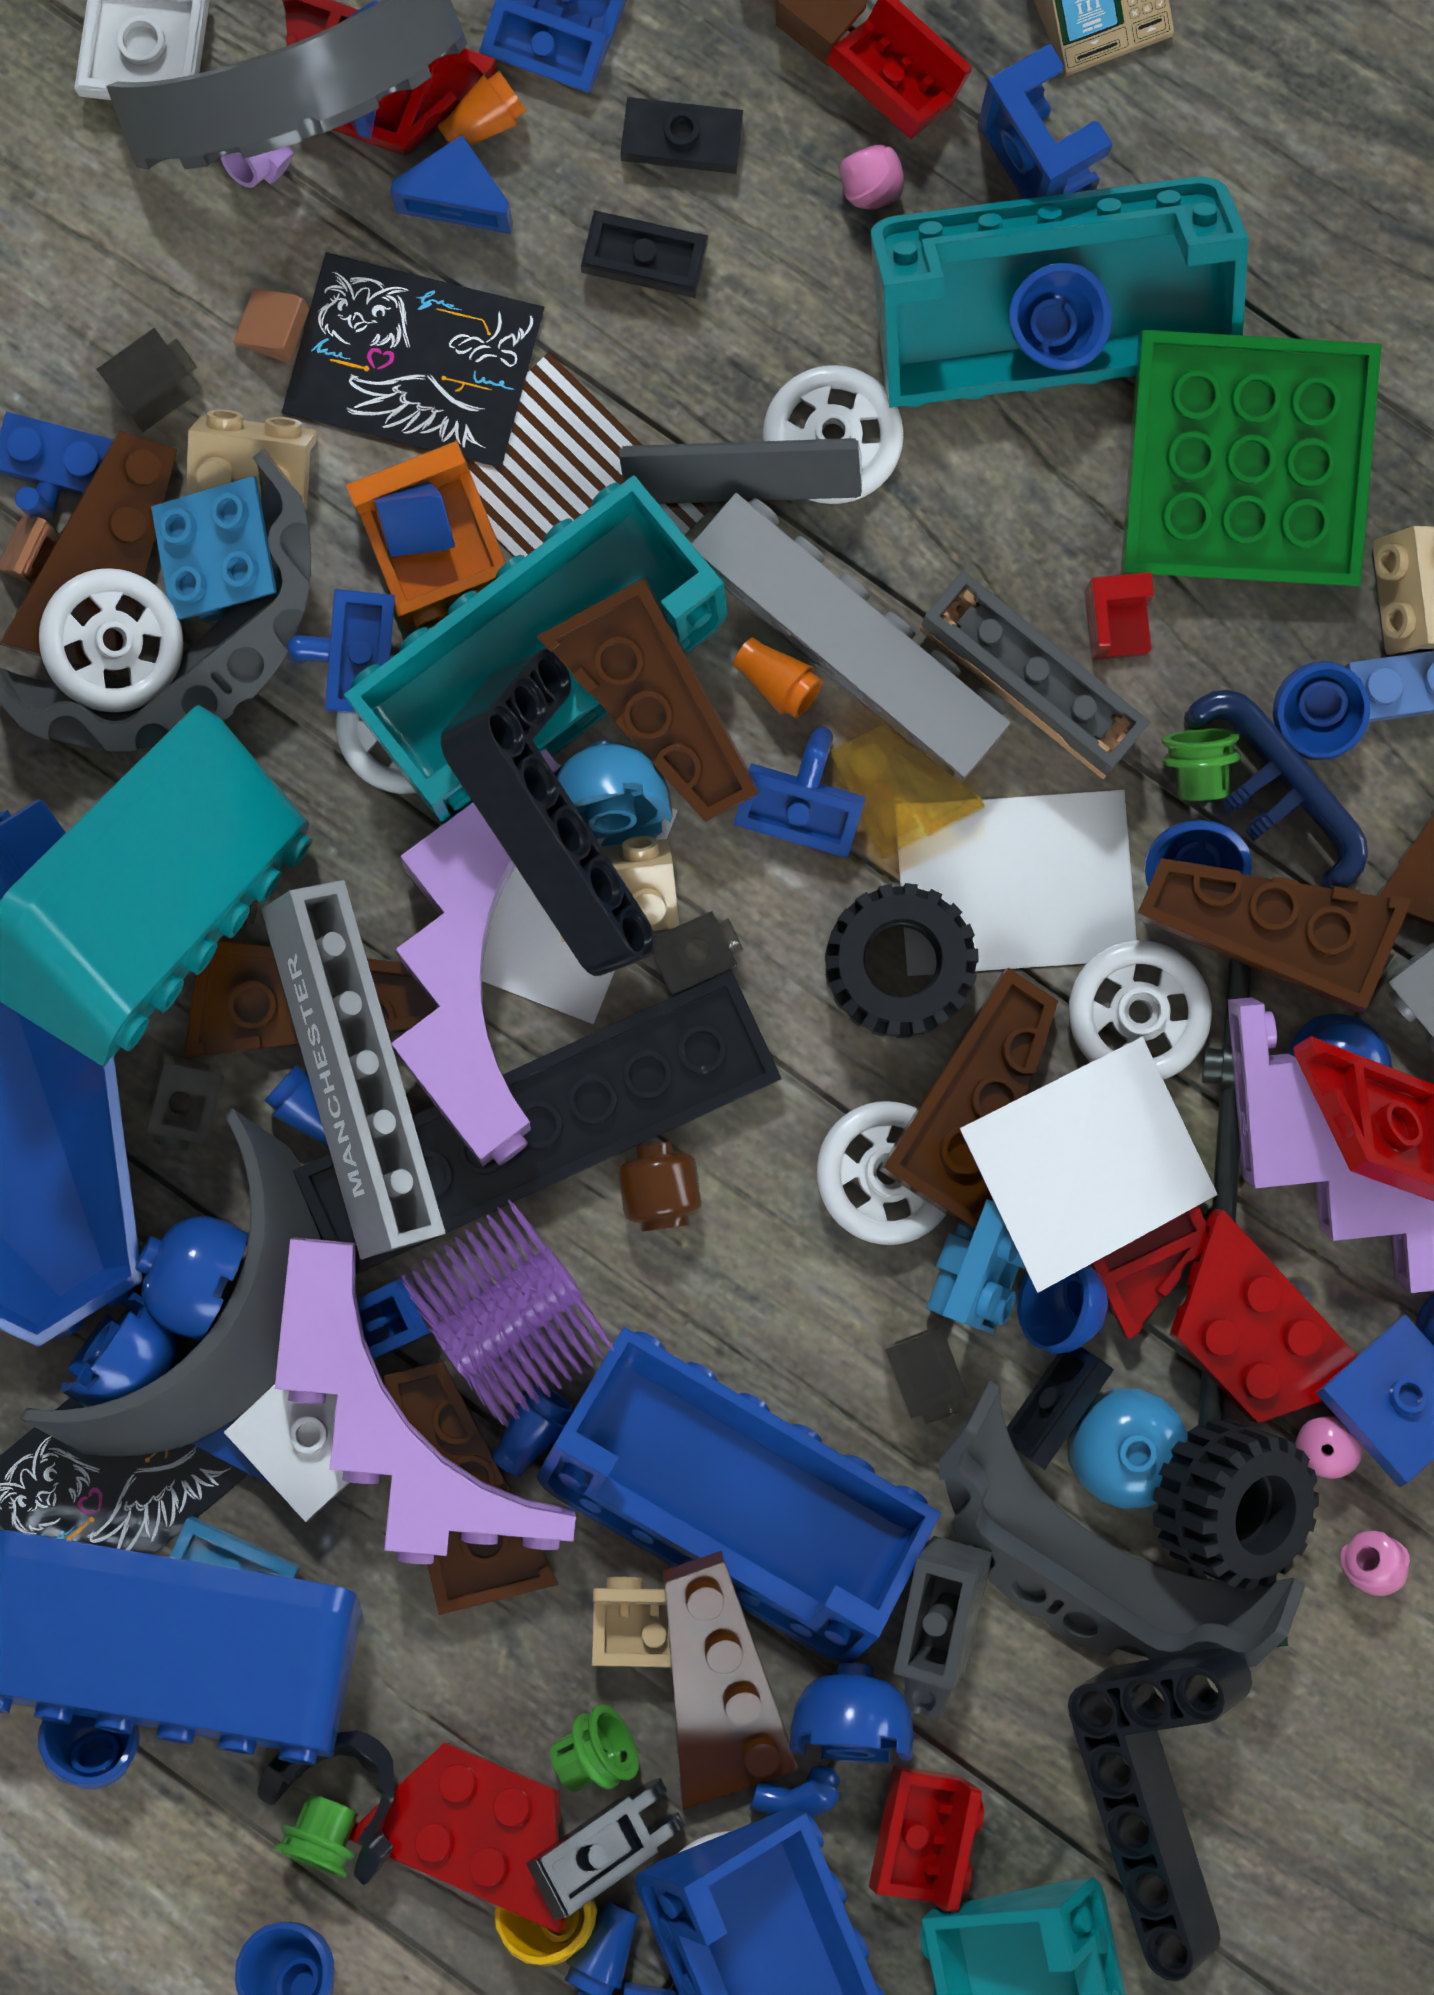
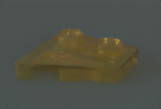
[829,725,985,859]

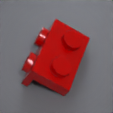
[825,0,972,139]
[868,1765,984,1913]

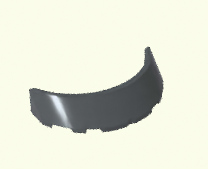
[106,0,467,170]
[0,446,311,752]
[20,1108,322,1457]
[939,1380,1305,1668]

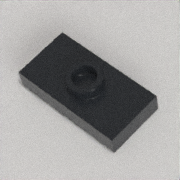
[620,97,743,174]
[581,210,709,298]
[1006,1347,1114,1470]

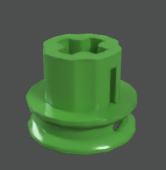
[1162,728,1241,801]
[550,1704,639,1793]
[272,1793,358,1879]

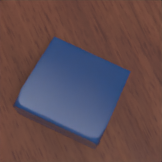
[374,481,455,557]

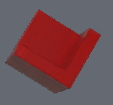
[1084,572,1154,660]

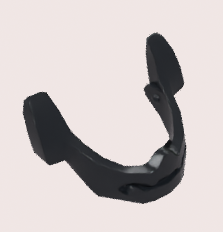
[258,1730,395,1885]

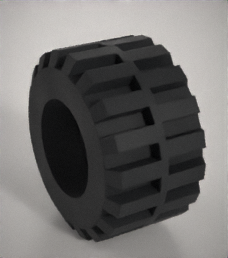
[825,883,979,1038]
[1153,1419,1319,1590]

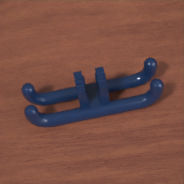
[1184,690,1368,889]

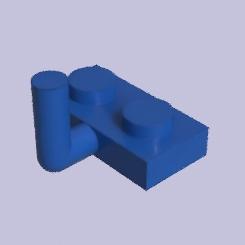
[0,411,113,523]
[287,589,395,714]
[733,727,866,859]

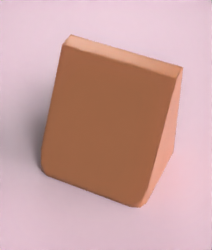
[233,288,309,364]
[0,517,60,585]

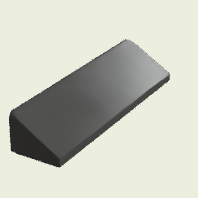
[619,438,862,504]

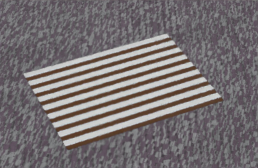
[465,352,709,557]

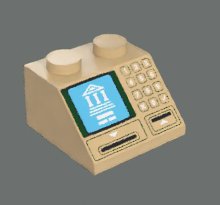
[1034,0,1174,77]

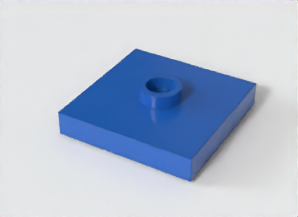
[1316,1314,1434,1488]

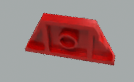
[282,0,497,156]
[1294,1036,1434,1201]
[1090,1206,1210,1339]
[1169,1209,1357,1423]
[349,1743,567,1932]

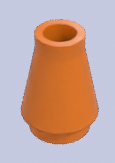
[437,71,527,146]
[733,637,824,719]

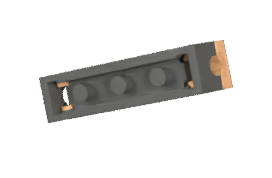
[920,570,1151,779]

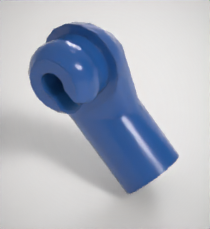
[749,1766,840,1819]

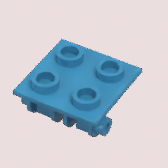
[151,476,277,621]

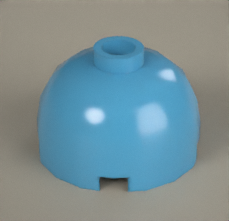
[556,740,673,847]
[1067,1387,1187,1509]

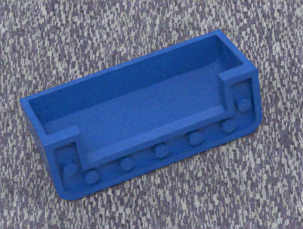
[537,1326,941,1663]
[0,1530,363,1765]
[635,1808,886,1995]

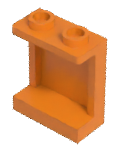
[346,441,506,630]

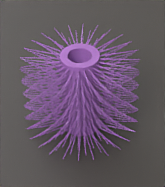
[401,1200,614,1427]

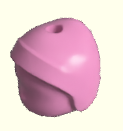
[839,145,904,210]
[1296,1416,1363,1479]
[1340,1531,1410,1596]

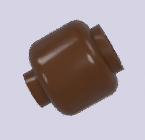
[618,1142,702,1232]

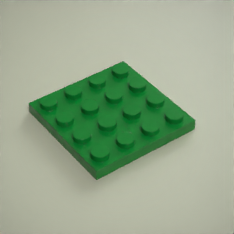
[1121,330,1382,586]

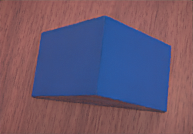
[390,135,513,234]
[357,1275,432,1359]

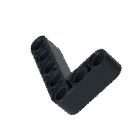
[441,648,655,976]
[1068,1648,1252,1981]

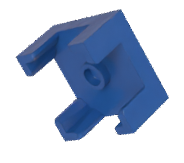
[977,43,1113,199]

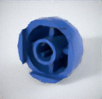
[135,1216,248,1342]
[60,1291,178,1407]
[789,1663,913,1763]

